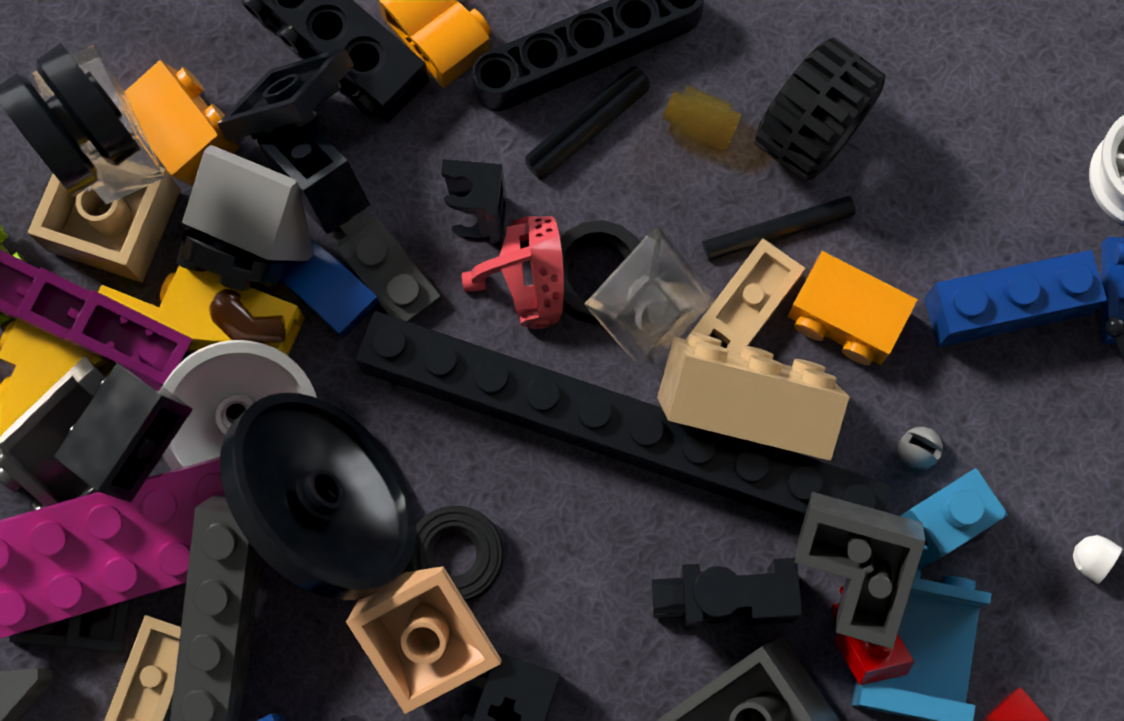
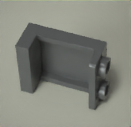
[0,355,107,510]

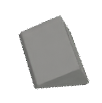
[182,145,314,261]

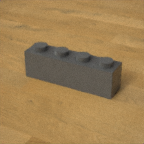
[170,494,262,721]

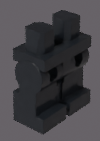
[651,557,802,629]

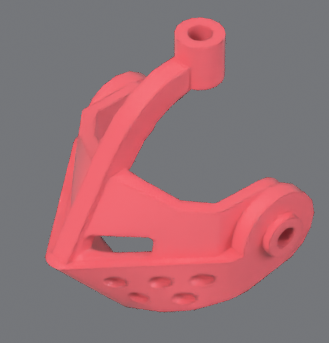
[462,216,564,329]

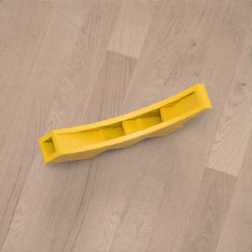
[0,266,305,436]

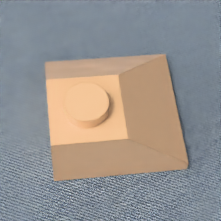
[346,566,502,714]

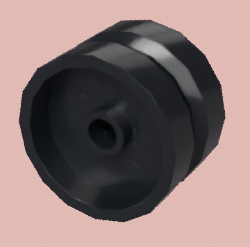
[0,43,141,197]

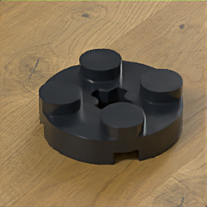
[176,226,287,291]

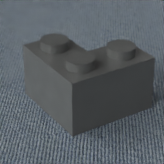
[795,492,925,649]

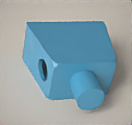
[901,468,1008,570]

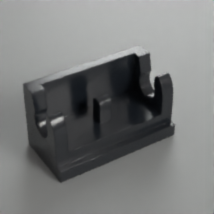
[441,159,507,246]

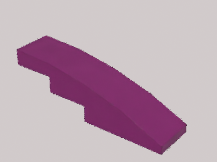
[0,250,192,386]

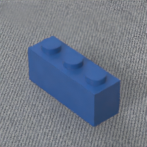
[924,250,1107,348]

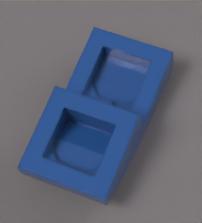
[280,238,379,339]

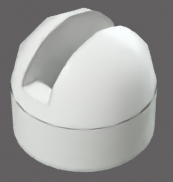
[1073,535,1122,584]

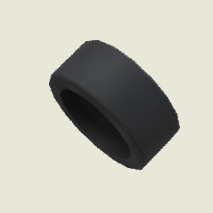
[560,220,648,325]

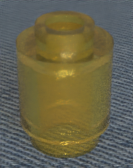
[662,85,742,152]

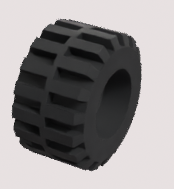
[754,37,886,182]

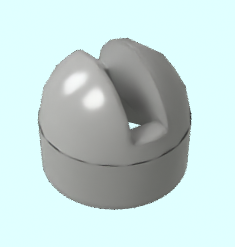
[898,427,943,470]

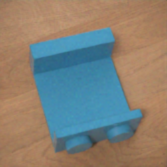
[852,569,992,721]

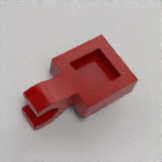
[831,586,915,685]

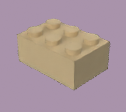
[657,333,850,461]

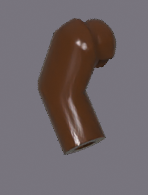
[209,289,286,343]

